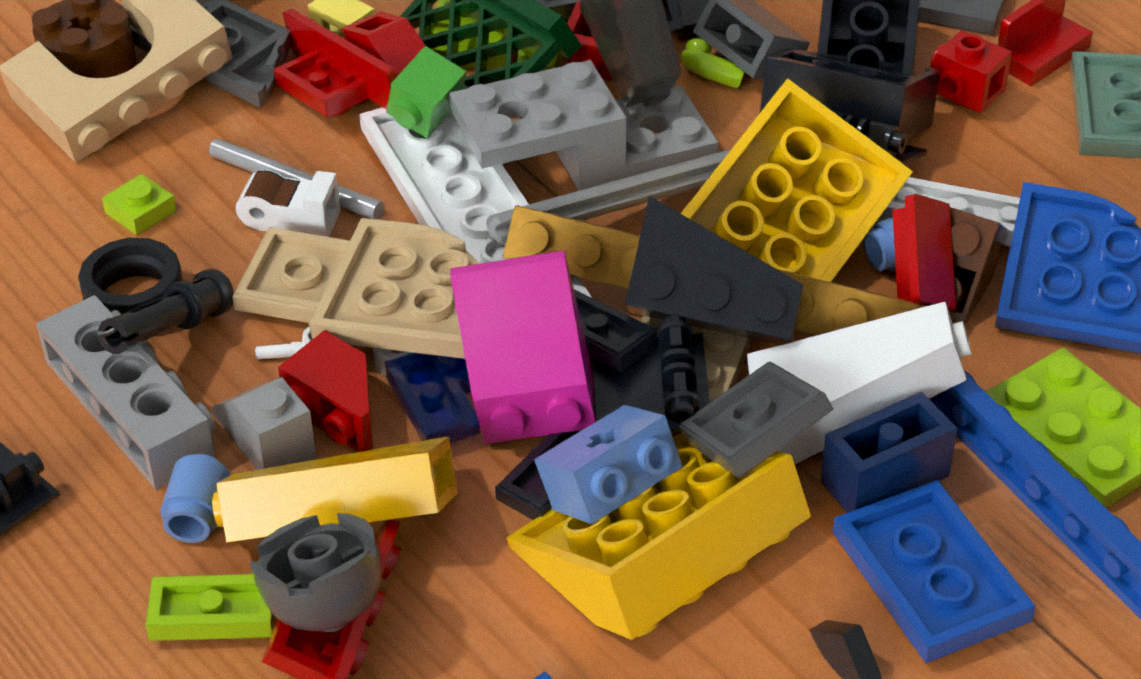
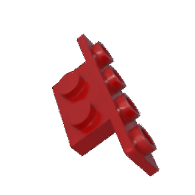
[273,8,399,118]
[262,519,401,679]

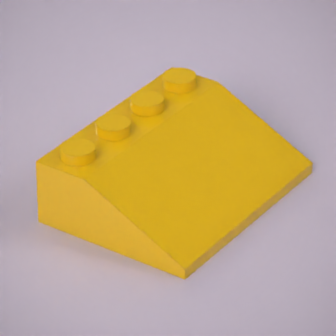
[681,78,913,282]
[506,431,811,640]

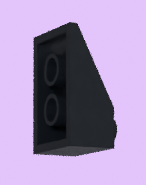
[817,0,921,75]

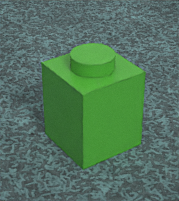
[386,46,467,138]

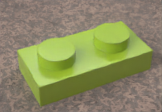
[145,574,275,641]

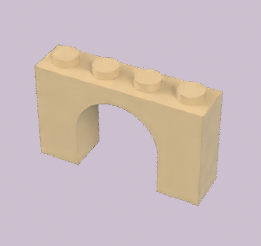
[0,0,233,163]

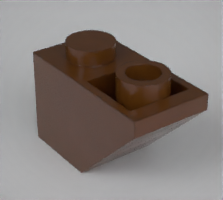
[949,207,1009,325]

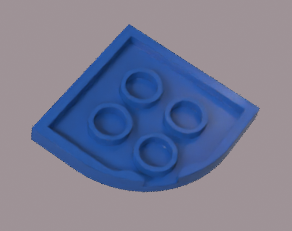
[995,182,1141,354]

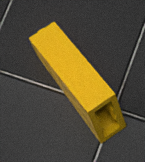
[212,437,458,542]

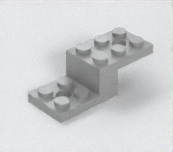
[449,60,719,191]

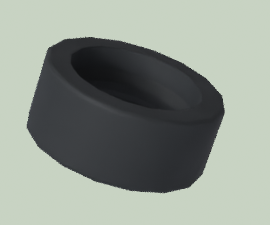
[78,237,183,314]

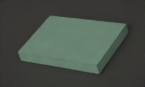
[1070,51,1141,158]

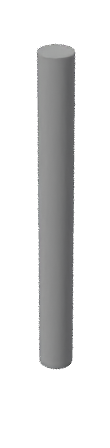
[209,138,385,220]

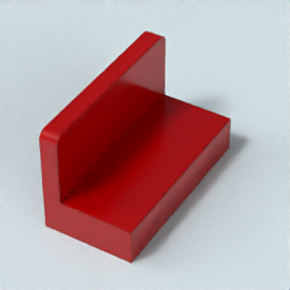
[997,0,1093,87]
[892,194,956,311]

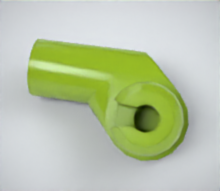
[681,38,744,89]

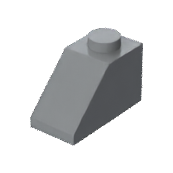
[211,377,316,470]

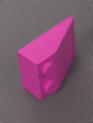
[450,250,596,444]

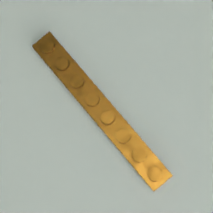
[502,205,926,336]

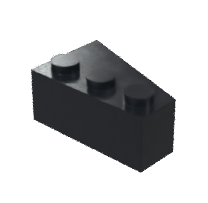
[760,48,941,140]
[625,196,803,345]

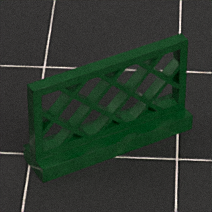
[400,0,582,89]

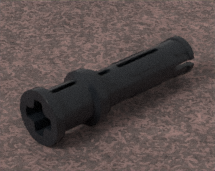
[98,269,234,354]

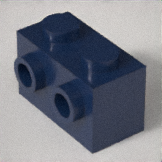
[820,392,957,513]

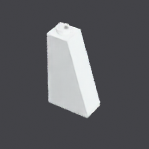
[747,302,972,464]

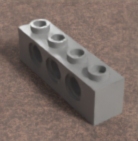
[36,295,216,490]

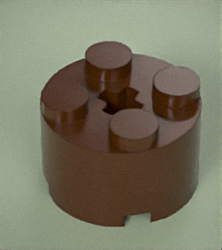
[31,0,137,78]

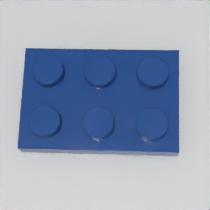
[833,480,1035,663]

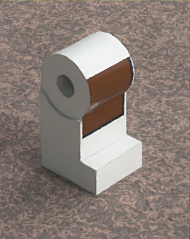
[235,170,341,237]

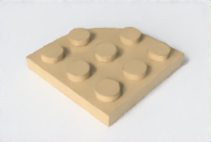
[309,218,482,359]

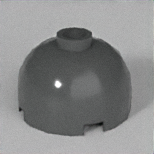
[251,513,381,632]

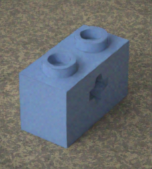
[534,405,683,524]

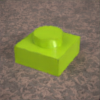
[102,174,177,235]

